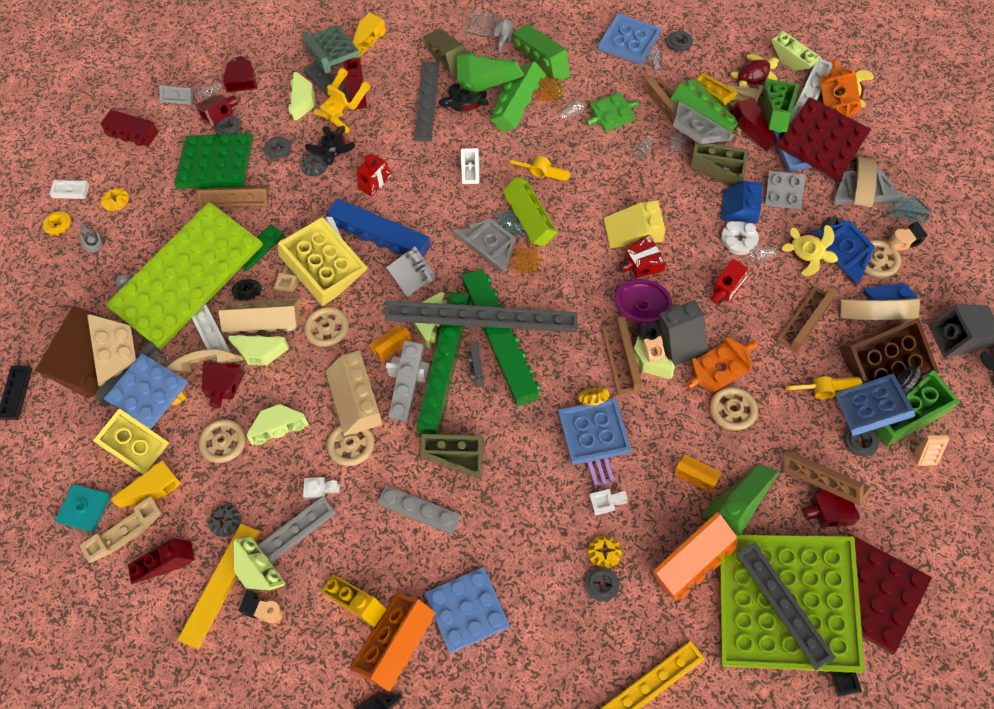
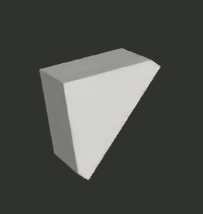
[461,148,480,184]

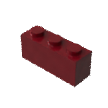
[100,109,159,147]

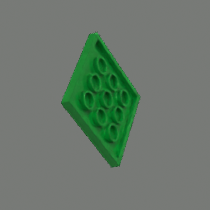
[174,133,253,189]

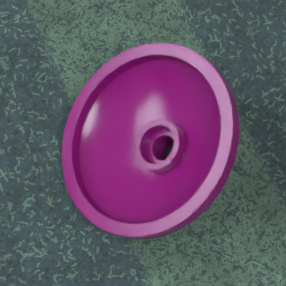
[615,279,672,324]

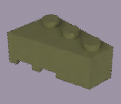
[424,28,466,81]
[690,141,748,186]
[420,434,484,480]

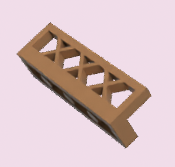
[644,76,681,134]
[197,185,271,208]
[776,287,838,353]
[601,316,642,395]
[783,450,871,506]

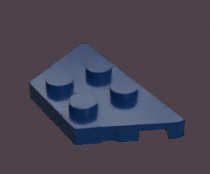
[809,220,875,285]

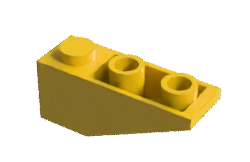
[352,12,386,58]
[111,460,181,508]
[320,574,387,627]

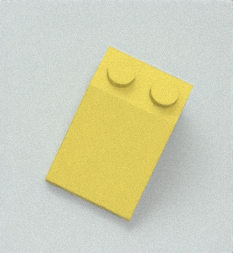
[604,200,665,248]
[93,408,169,474]

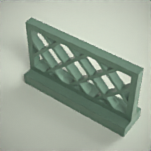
[301,25,360,74]

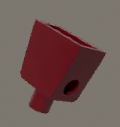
[223,56,258,93]
[195,95,238,126]
[202,362,244,408]
[803,490,860,528]

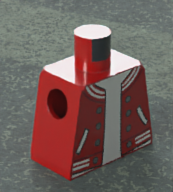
[357,154,392,197]
[619,235,666,278]
[710,259,749,305]

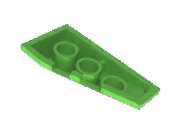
[457,53,524,93]
[702,464,778,536]

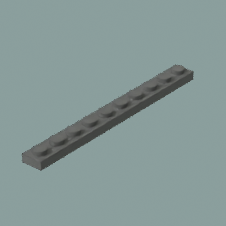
[385,300,578,332]

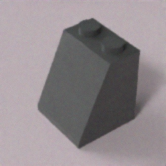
[658,300,707,366]
[928,304,994,358]

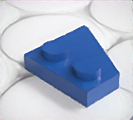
[863,283,918,300]

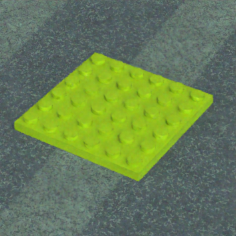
[721,535,865,673]

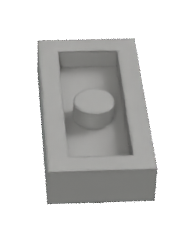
[159,85,193,105]

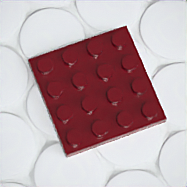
[776,97,871,181]
[848,533,932,655]

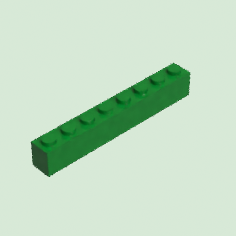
[462,268,541,407]
[416,292,470,437]

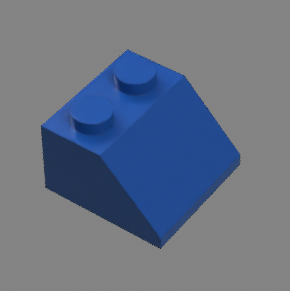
[721,181,763,224]

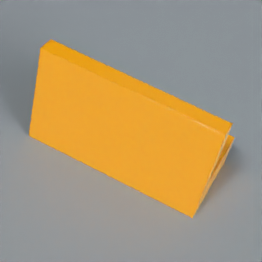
[368,325,412,362]
[674,454,722,493]

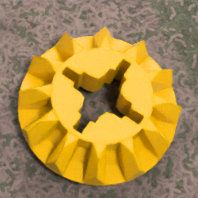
[100,187,129,211]
[43,211,72,236]
[578,387,610,405]
[588,534,622,568]

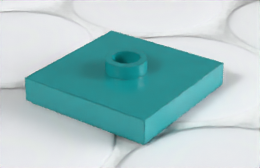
[55,484,111,533]

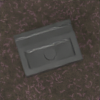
[468,340,484,388]

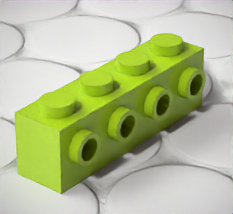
[503,177,558,246]

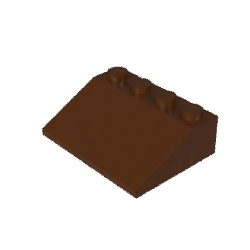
[34,305,113,399]
[839,318,939,384]

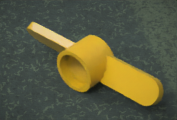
[509,156,570,181]
[785,376,863,399]

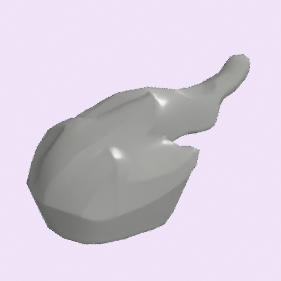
[493,18,513,54]
[78,224,103,254]

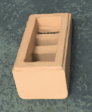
[914,435,949,466]

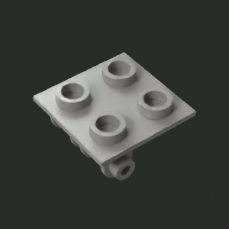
[765,171,805,210]
[386,246,435,297]

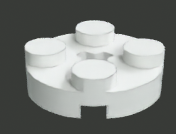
[721,221,759,255]

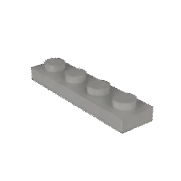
[388,341,425,422]
[377,485,461,535]
[258,496,336,563]

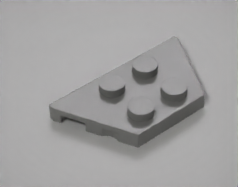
[673,101,734,144]
[833,169,905,205]
[454,218,516,274]

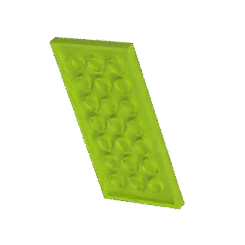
[105,202,263,350]

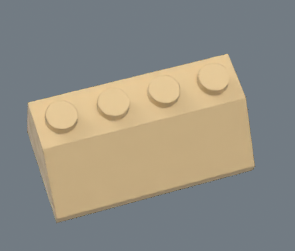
[219,297,301,334]
[326,350,382,436]

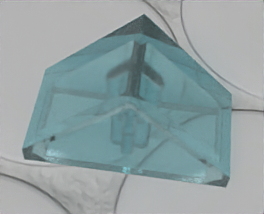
[888,194,931,224]

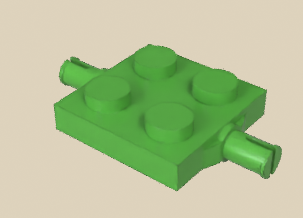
[585,92,639,132]

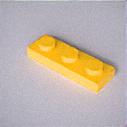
[696,73,737,106]

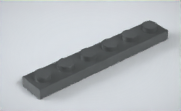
[415,62,439,141]
[736,542,836,671]

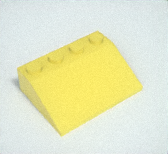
[278,217,367,306]

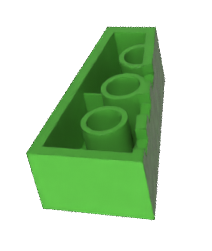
[513,24,570,85]
[490,61,546,132]
[670,78,738,132]
[762,79,799,133]
[874,370,960,447]

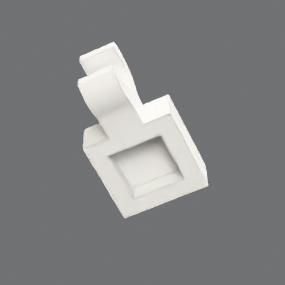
[303,477,340,500]
[590,489,628,516]

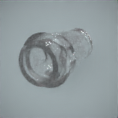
[647,48,663,74]
[196,82,222,101]
[559,99,585,121]
[633,136,653,160]
[749,246,778,265]

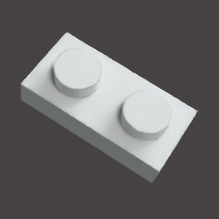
[50,180,90,199]

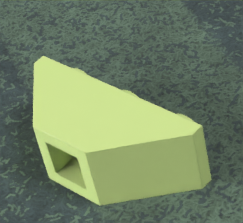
[772,31,822,71]
[289,72,315,120]
[413,292,448,349]
[634,324,675,379]
[228,335,289,365]
[247,404,309,445]
[233,536,286,590]

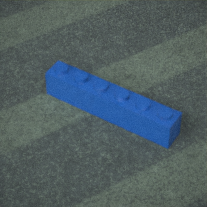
[326,198,431,257]

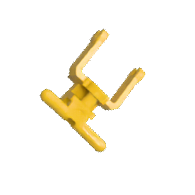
[314,68,371,133]

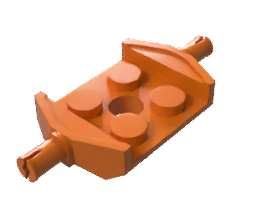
[820,59,862,118]
[684,337,758,393]

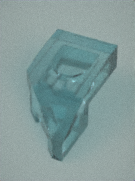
[495,210,526,238]

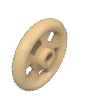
[864,240,901,278]
[304,307,349,347]
[710,387,758,431]
[198,419,246,463]
[327,425,374,466]

